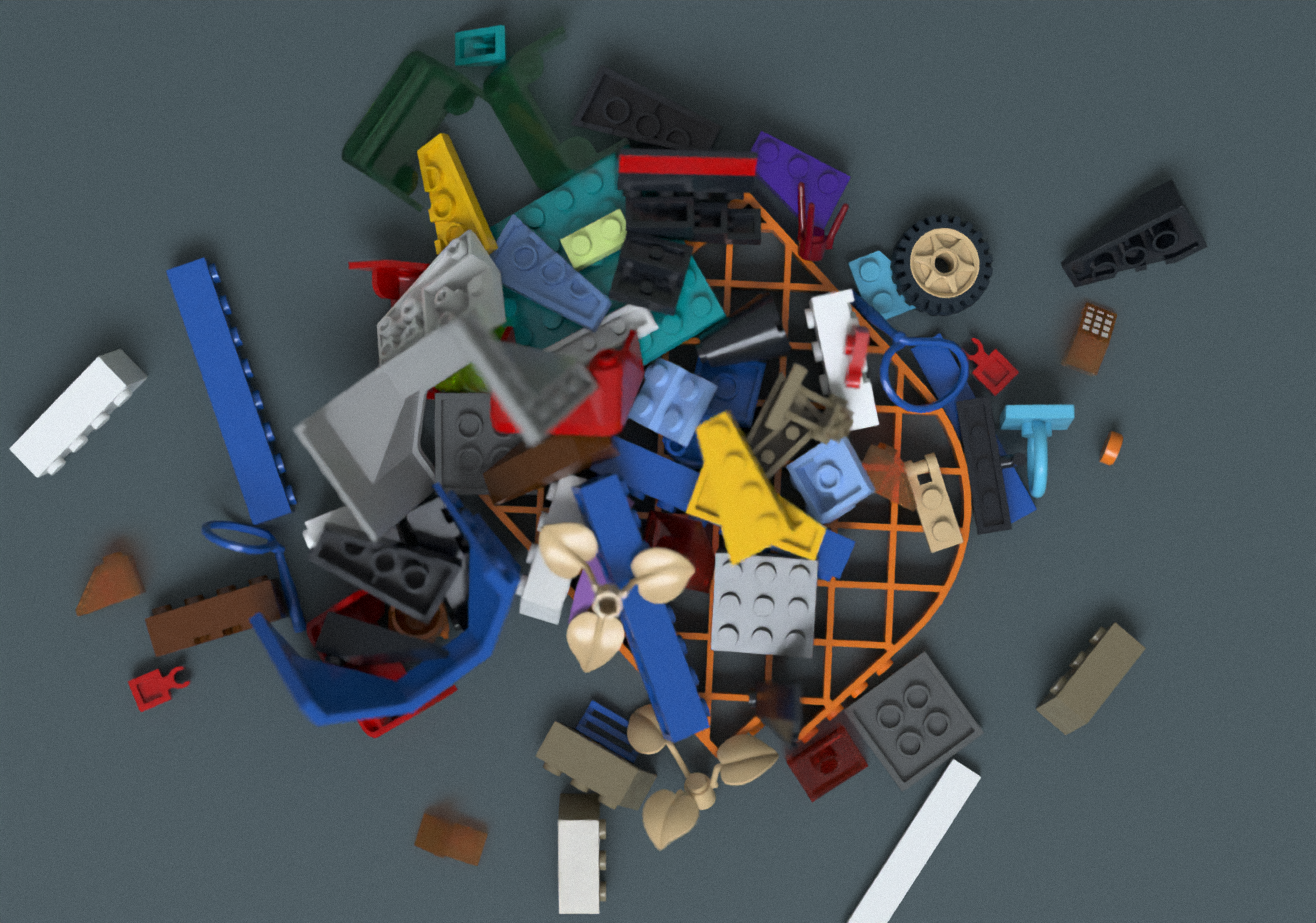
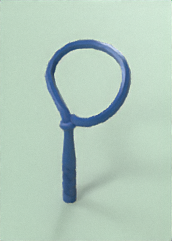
[847,289,969,413]
[201,520,307,633]

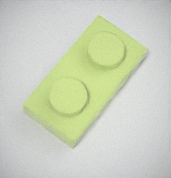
[560,208,627,272]

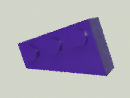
[750,131,851,230]

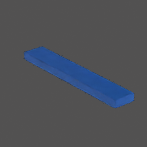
[910,333,1037,523]

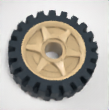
[890,214,993,317]

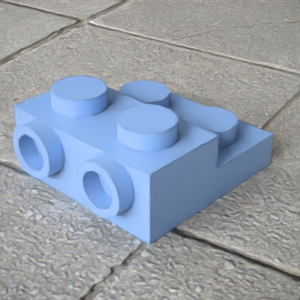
[628,357,718,447]
[786,436,876,524]

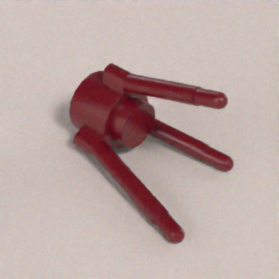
[797,182,849,261]

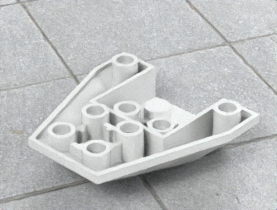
[377,229,506,366]

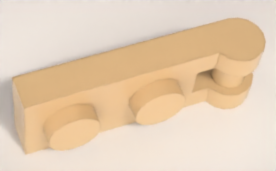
[902,452,964,553]

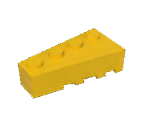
[696,410,796,566]

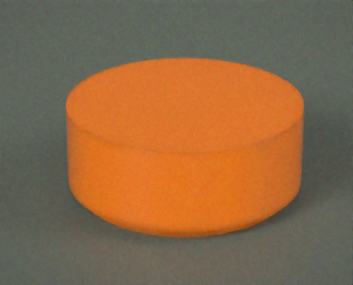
[1099,430,1123,466]

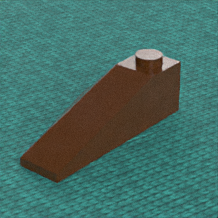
[482,434,620,506]

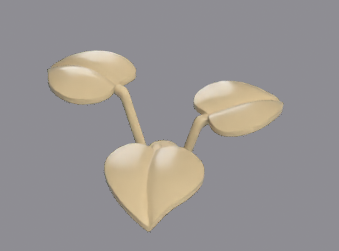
[539,522,695,673]
[627,704,779,850]

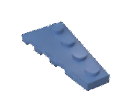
[489,214,612,333]

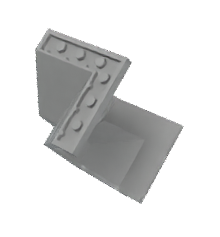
[294,309,599,542]

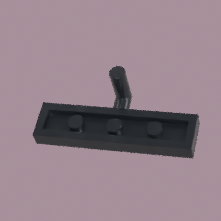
[955,396,1027,535]

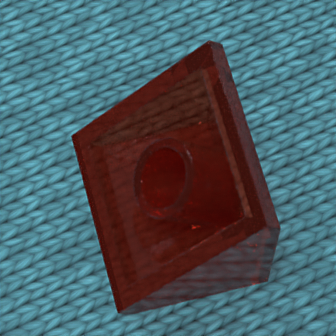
[784,722,868,802]

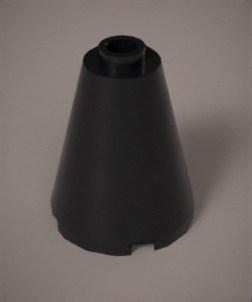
[695,291,793,368]

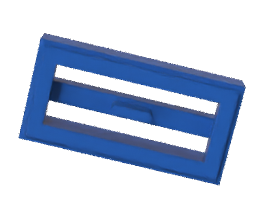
[576,699,639,763]

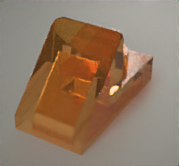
[414,813,488,866]

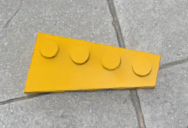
[417,133,498,255]
[686,462,827,561]

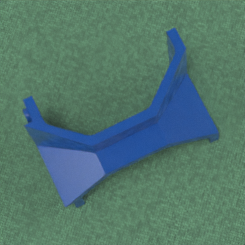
[249,482,521,726]

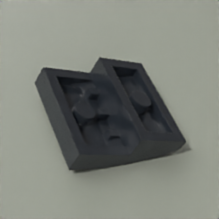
[608,231,694,316]

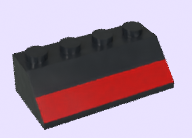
[614,149,758,200]

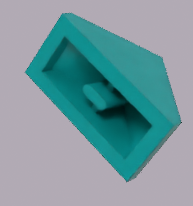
[455,25,507,66]

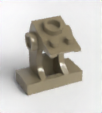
[764,364,854,445]

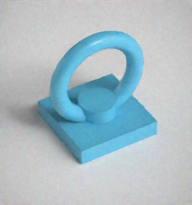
[999,405,1074,498]

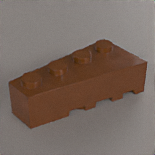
[145,574,289,657]

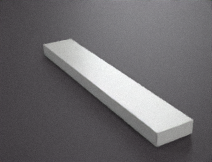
[846,758,981,923]

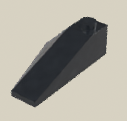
[1061,179,1208,287]
[314,611,450,667]
[749,680,801,750]

